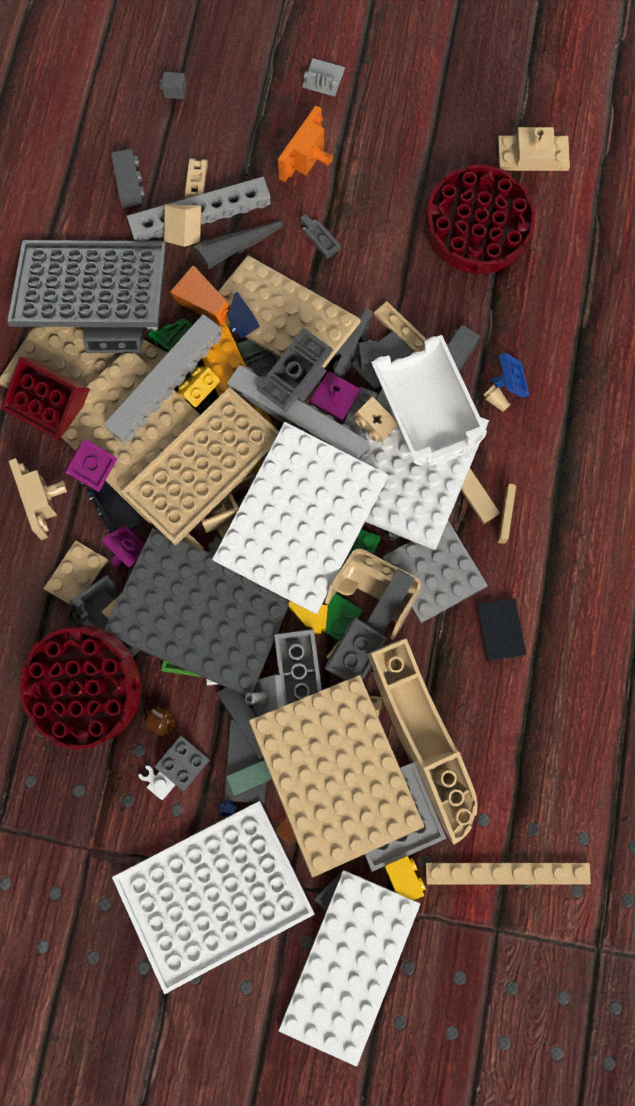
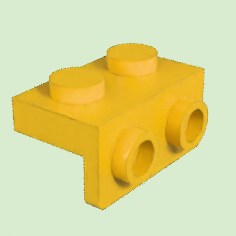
[176,366,220,407]

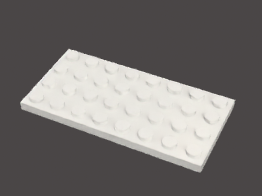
[279,870,420,1066]

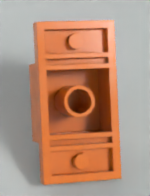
[278,105,333,182]

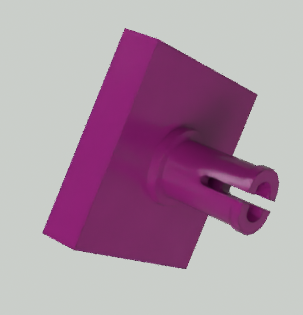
[309,371,361,422]
[64,438,118,492]
[102,525,145,568]

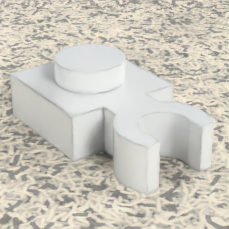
[138,766,175,800]

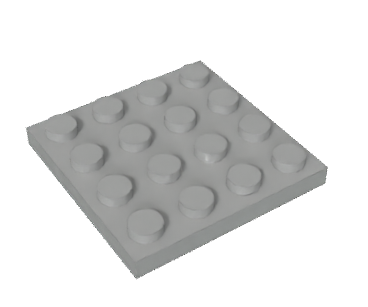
[382,521,488,624]
[364,762,446,871]

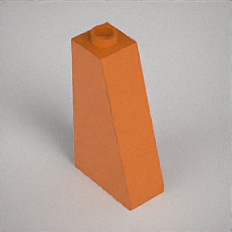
[170,266,230,326]

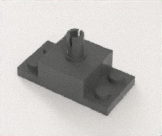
[329,308,373,379]
[256,328,334,412]

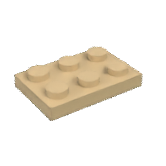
[44,540,109,605]

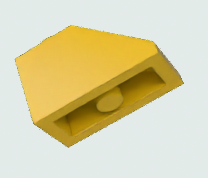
[289,601,328,634]

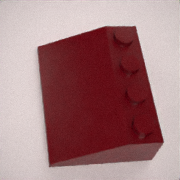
[1,357,90,440]

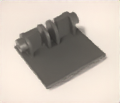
[154,735,210,791]

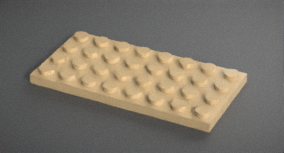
[218,255,361,368]
[120,387,279,546]

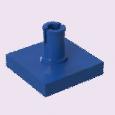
[492,353,529,398]

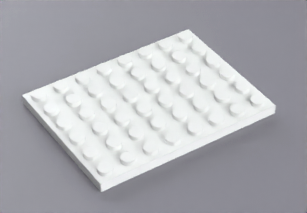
[360,388,489,550]
[212,422,389,614]
[112,801,314,994]

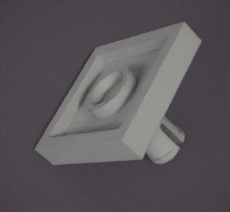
[245,675,284,717]

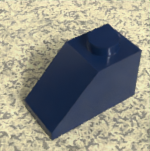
[227,291,260,339]

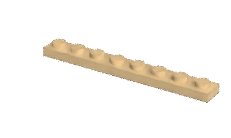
[425,863,591,884]

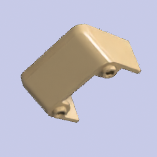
[325,549,422,640]

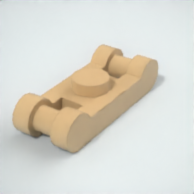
[185,158,208,199]

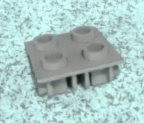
[302,58,345,97]

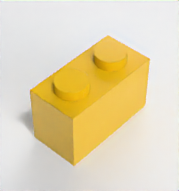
[384,856,425,900]

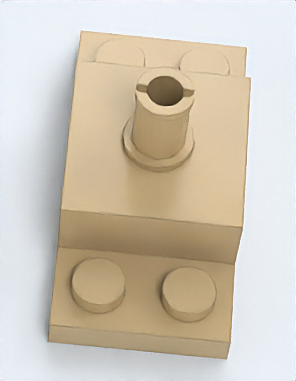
[498,127,570,171]
[9,458,67,540]

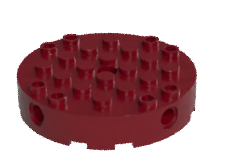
[425,165,535,274]
[20,626,141,750]

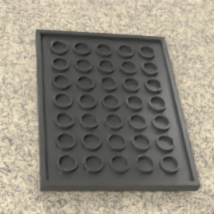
[7,240,166,328]
[104,528,290,695]

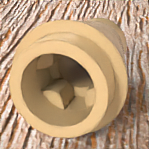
[484,385,511,412]

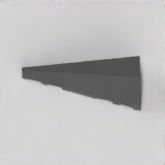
[190,221,283,269]

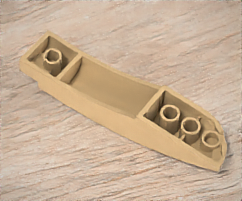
[367,638,477,845]

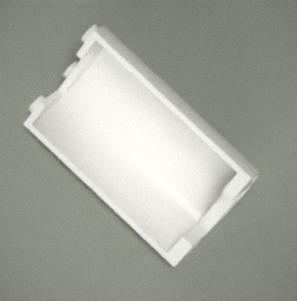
[371,335,487,466]

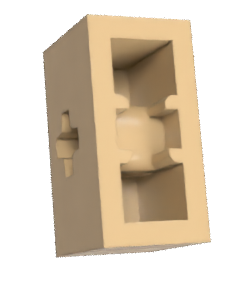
[352,396,398,443]

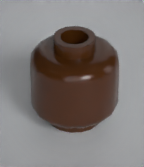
[144,706,175,736]

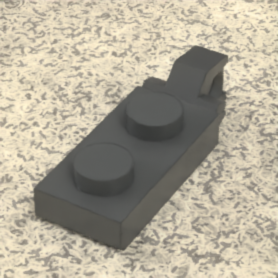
[300,214,341,259]

